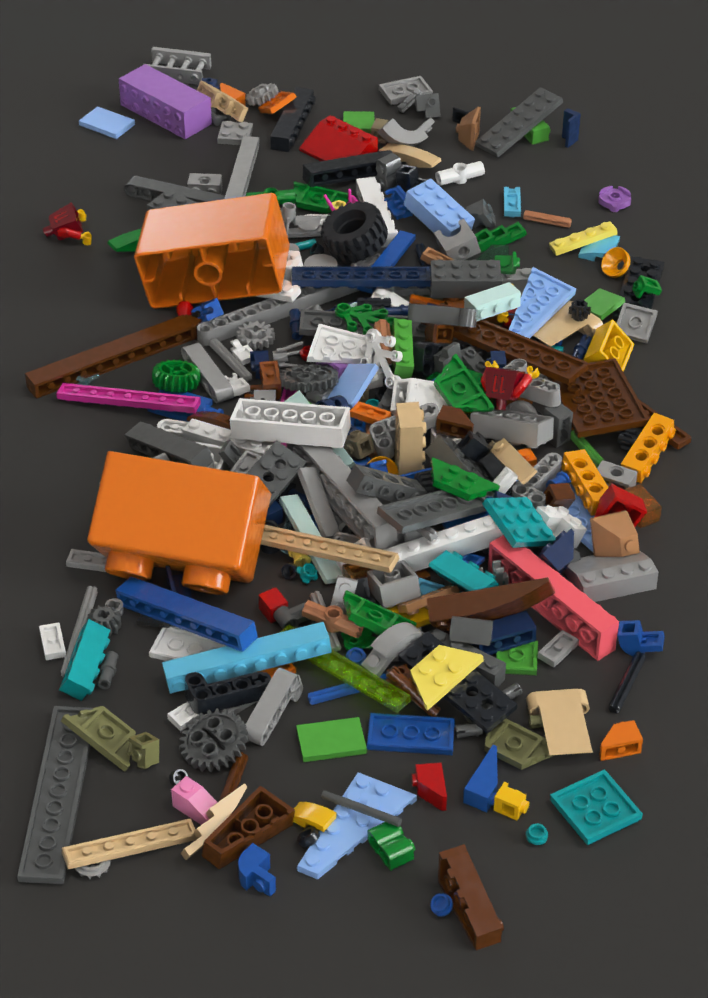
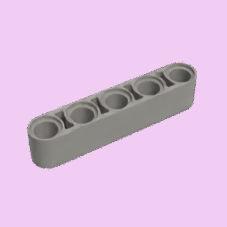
[181,342,234,403]

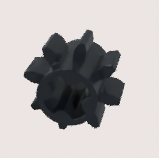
[568,299,591,321]
[618,429,638,451]

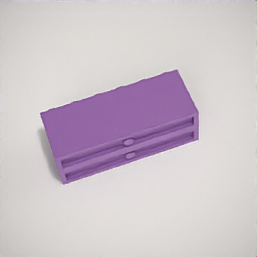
[119,64,212,139]

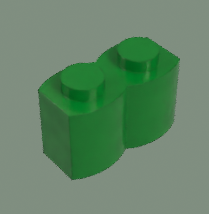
[367,822,415,870]

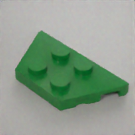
[294,181,353,214]
[433,354,494,412]
[430,457,500,501]
[343,590,417,635]

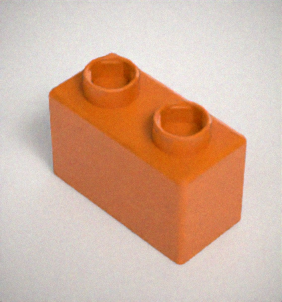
[134,193,290,309]
[87,451,271,595]

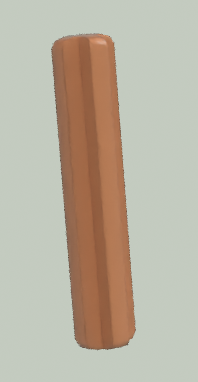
[523,210,572,228]

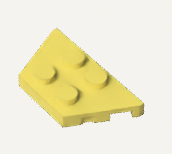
[410,645,483,711]

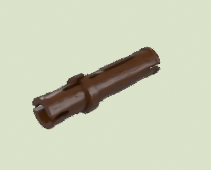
[385,665,441,717]

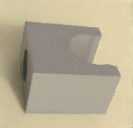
[434,219,481,260]

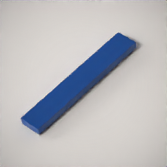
[357,230,416,294]

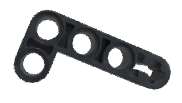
[412,341,471,377]
[185,671,271,715]

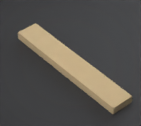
[62,818,197,870]

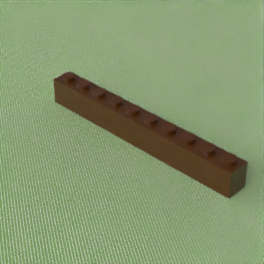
[25,315,195,399]

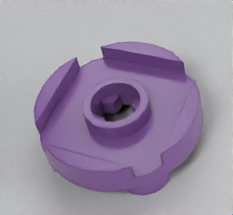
[598,186,631,212]

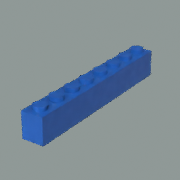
[115,577,258,652]

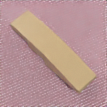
[197,81,248,122]
[379,143,441,168]
[181,783,247,860]

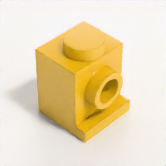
[493,782,530,821]

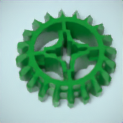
[152,359,201,394]

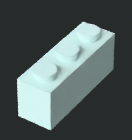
[464,282,521,321]

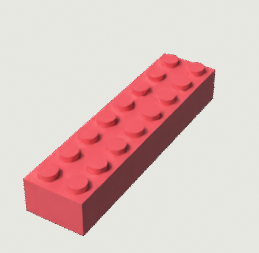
[488,535,619,661]

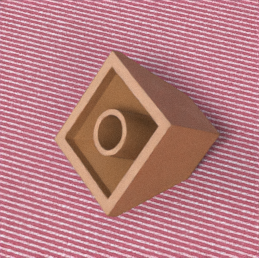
[456,107,481,150]
[590,510,640,557]

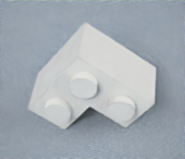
[536,505,587,548]

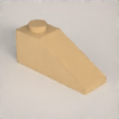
[490,438,537,485]

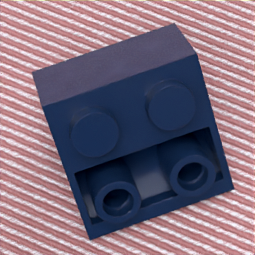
[538,528,574,574]

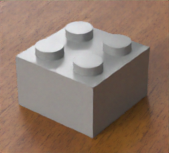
[367,560,421,608]

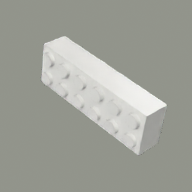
[230,398,351,448]

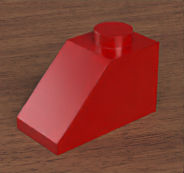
[411,763,447,811]

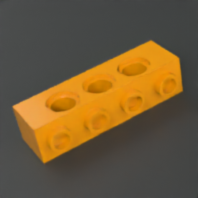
[621,413,676,483]
[561,449,608,516]

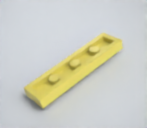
[549,221,617,256]

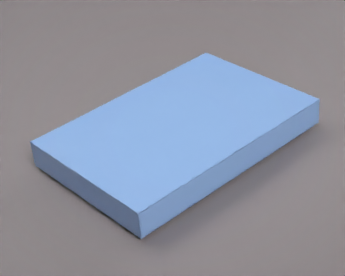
[79,106,135,139]
[327,364,379,408]

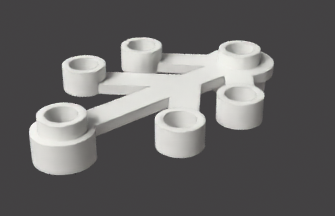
[360,328,403,389]

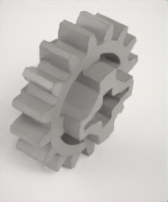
[245,83,279,106]
[237,321,275,351]

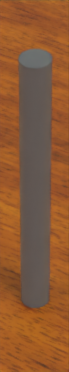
[321,790,402,827]

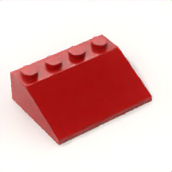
[299,115,378,161]

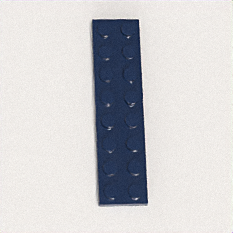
[292,266,431,289]

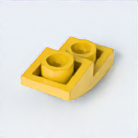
[293,802,336,832]

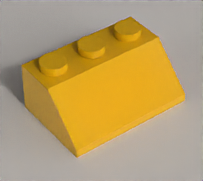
[584,319,634,372]

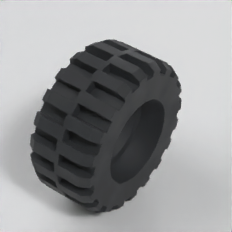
[321,201,388,264]

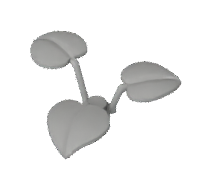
[280,202,321,251]

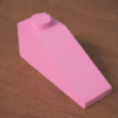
[171,776,218,825]

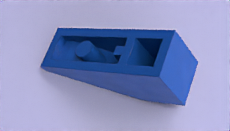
[463,745,498,813]

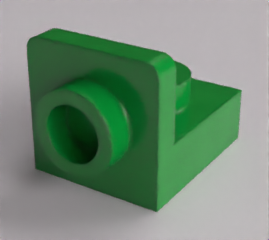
[494,251,520,274]
[632,275,662,299]

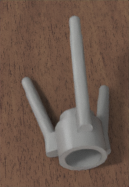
[272,341,304,368]

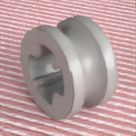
[105,598,124,616]

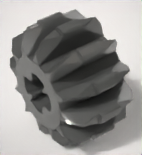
[87,604,122,638]

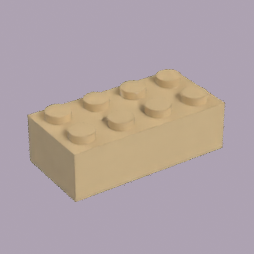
[395,402,426,475]

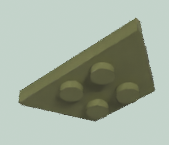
[61,706,136,772]
[484,719,554,770]

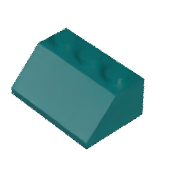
[428,550,499,592]

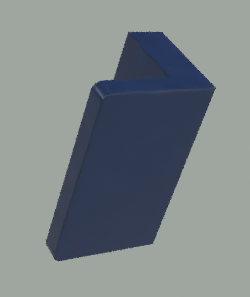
[562,108,581,148]
[166,565,193,599]

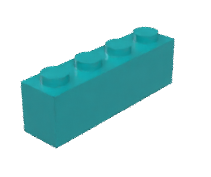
[59,619,110,701]

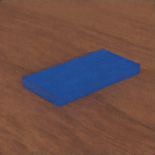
[367,713,455,755]

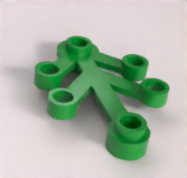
[335,303,395,335]

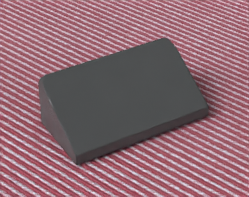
[449,616,493,646]

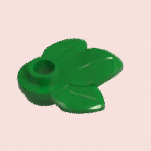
[341,627,376,652]

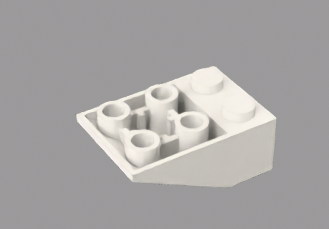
[390,378,448,416]

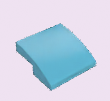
[578,235,620,261]

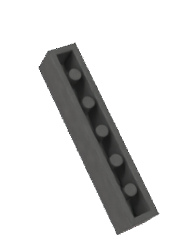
[124,421,214,467]

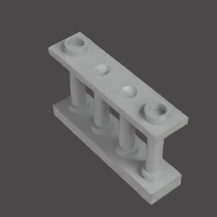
[143,47,211,85]

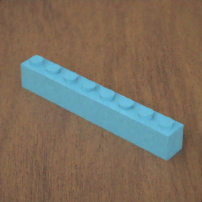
[162,622,332,694]

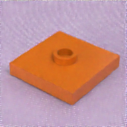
[258,91,297,114]

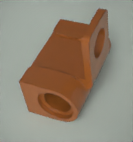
[244,361,281,400]

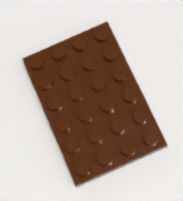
[547,358,650,438]

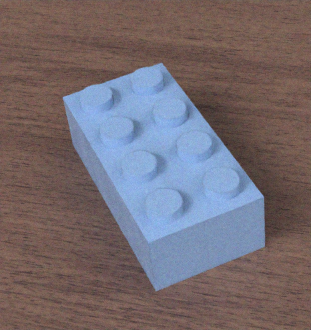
[403,179,475,237]

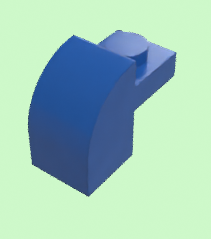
[617,620,665,656]
[238,843,276,897]

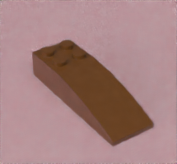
[427,577,555,634]

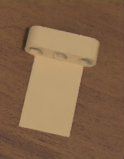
[533,301,603,347]
[526,689,592,756]

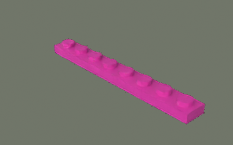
[56,383,201,414]

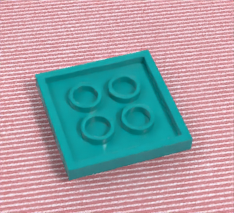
[482,497,556,548]
[550,769,643,845]

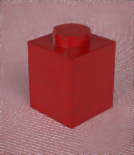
[258,587,288,623]

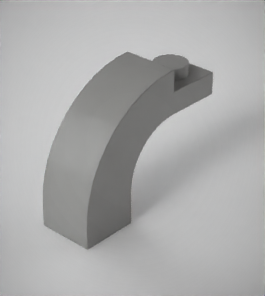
[378,117,435,146]
[361,622,425,678]

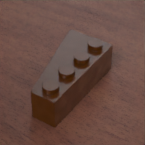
[202,786,295,869]
[438,844,504,950]

